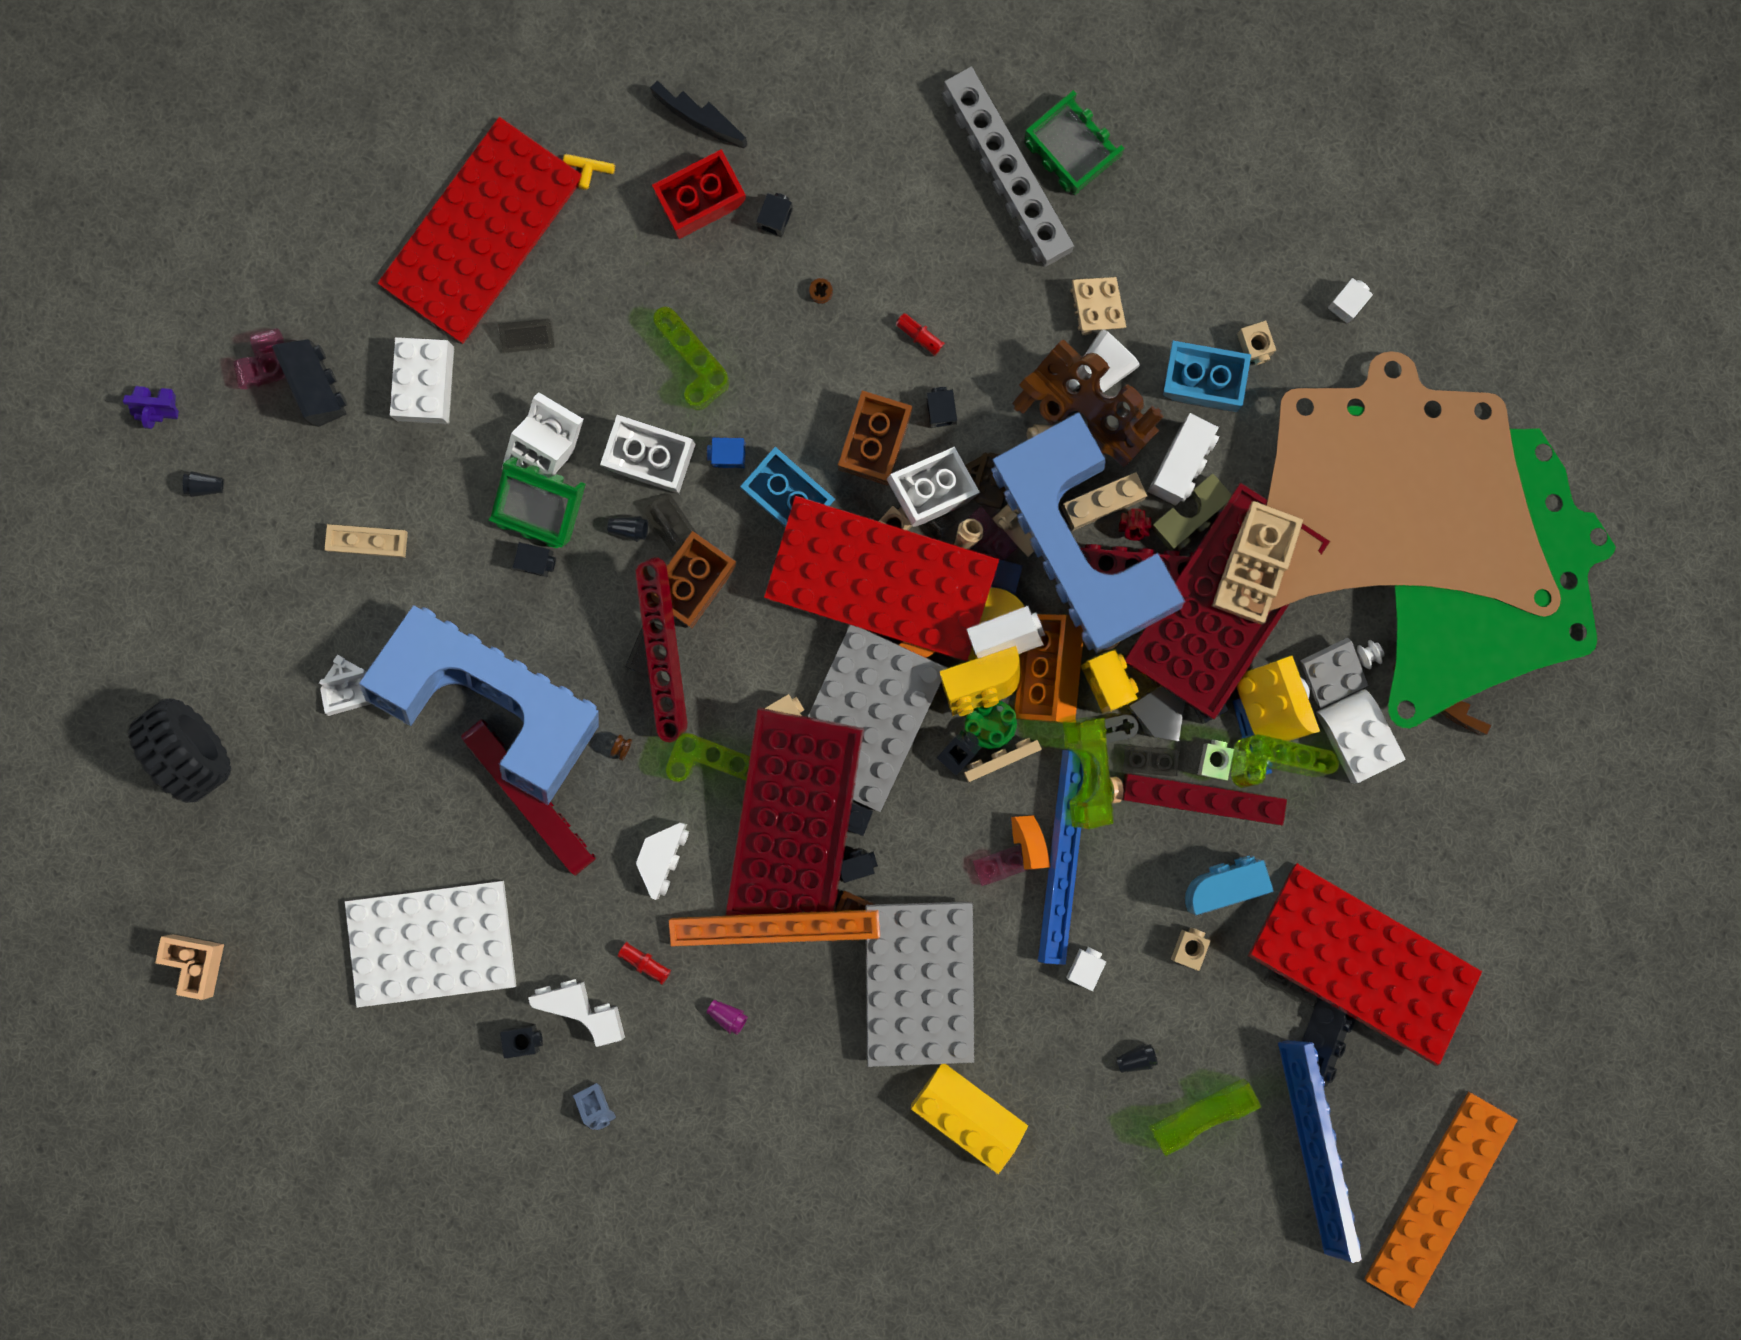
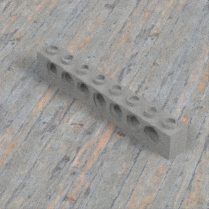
[942,66,1074,267]

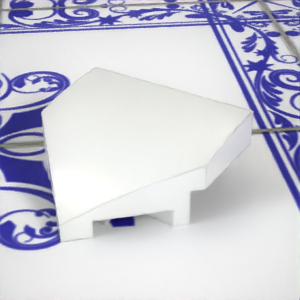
[319,655,371,716]

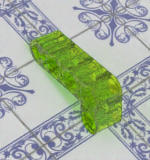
[653,307,730,410]
[666,733,750,782]
[1231,735,1339,788]

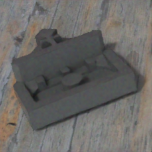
[1127,685,1185,741]

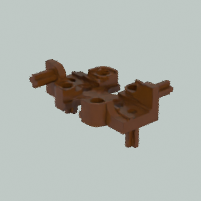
[1012,339,1163,467]

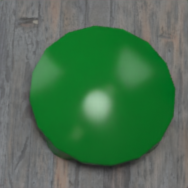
[965,701,1017,749]

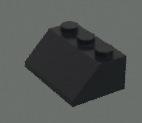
[272,339,347,427]

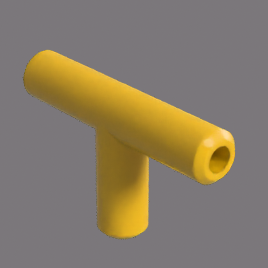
[563,154,615,190]

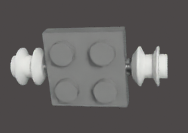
[1300,638,1385,708]

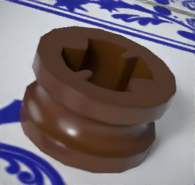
[809,278,833,304]
[610,734,632,761]

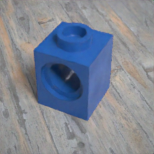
[707,438,745,468]

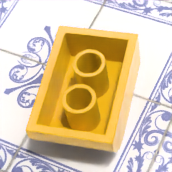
[939,646,1020,716]
[1081,650,1139,714]
[1236,656,1320,747]

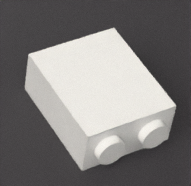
[967,606,1045,658]

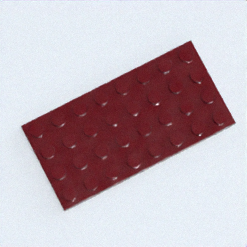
[1125,483,1330,720]
[726,708,864,916]

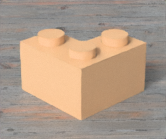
[155,934,224,1000]

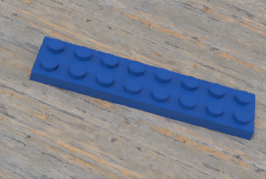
[1278,1040,1361,1262]

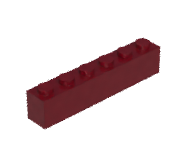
[1122,774,1287,826]

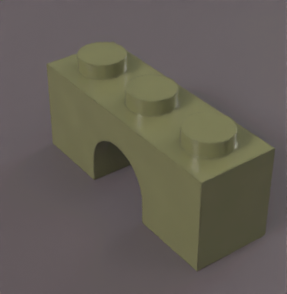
[1151,474,1232,551]

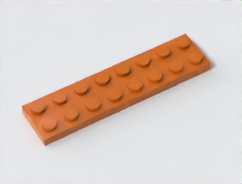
[1364,1092,1518,1308]

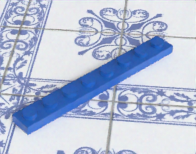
[1038,750,1090,965]

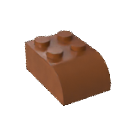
[838,390,912,486]
[651,531,736,629]

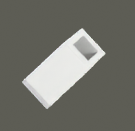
[636,822,689,900]

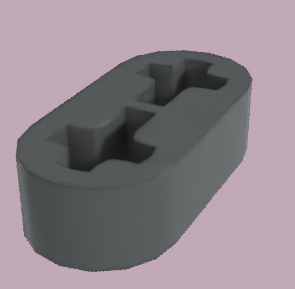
[1088,715,1138,744]

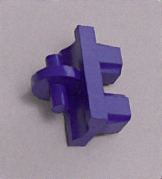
[123,386,179,429]

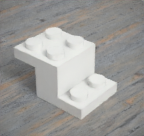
[502,392,584,495]

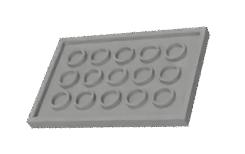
[808,625,947,812]
[865,902,974,1067]

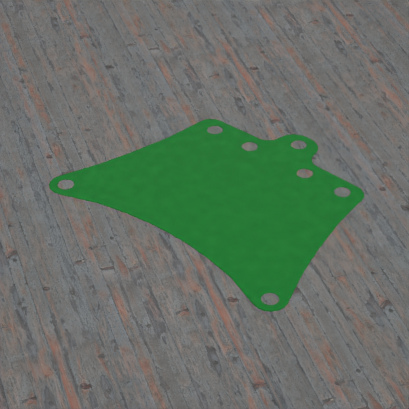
[1347,406,1616,729]

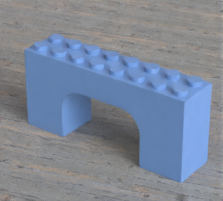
[991,413,1184,654]
[359,605,599,805]

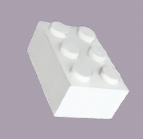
[390,338,454,424]
[1147,413,1219,506]

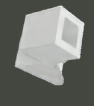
[528,979,625,1047]

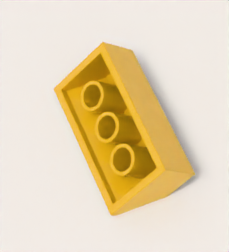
[911,1064,1028,1174]

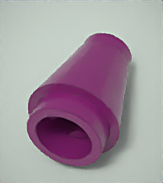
[706,1000,748,1035]

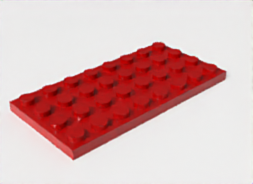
[378,117,582,344]
[764,496,999,661]
[1248,863,1483,1066]

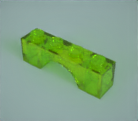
[1063,717,1114,829]
[1149,1078,1261,1157]

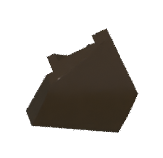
[965,452,1006,510]

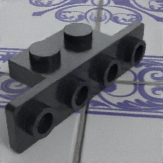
[1302,998,1355,1087]

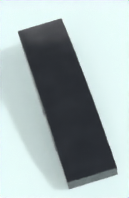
[650,80,747,148]

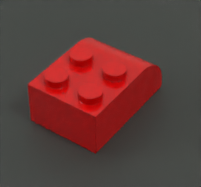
[652,149,746,239]

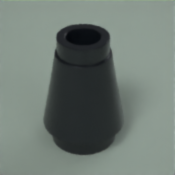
[182,471,224,497]
[607,516,648,542]
[1116,1043,1158,1073]

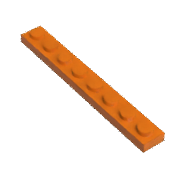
[669,910,880,946]

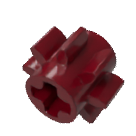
[1119,508,1152,541]

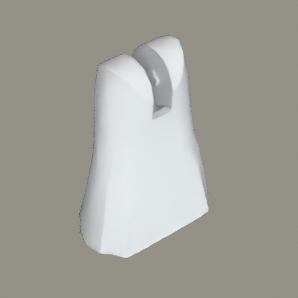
[1069,329,1140,393]

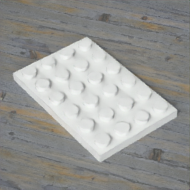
[345,881,516,1007]

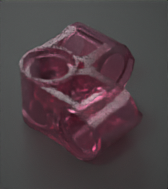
[233,328,285,389]

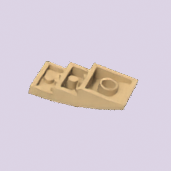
[1212,501,1303,625]

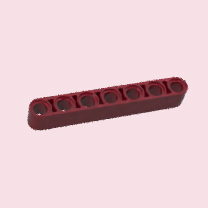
[636,557,688,742]
[461,718,596,876]

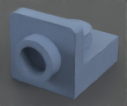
[573,1083,616,1130]

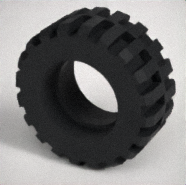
[128,698,231,803]

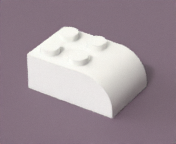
[600,415,695,494]
[887,447,980,527]
[1316,689,1406,783]

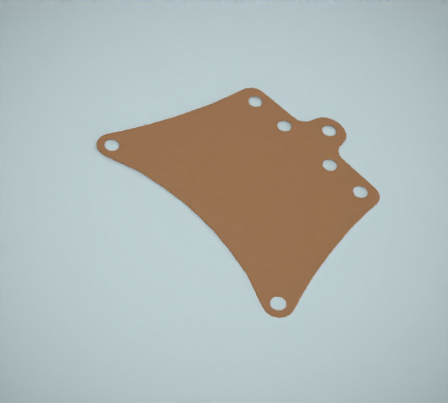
[1241,351,1561,617]

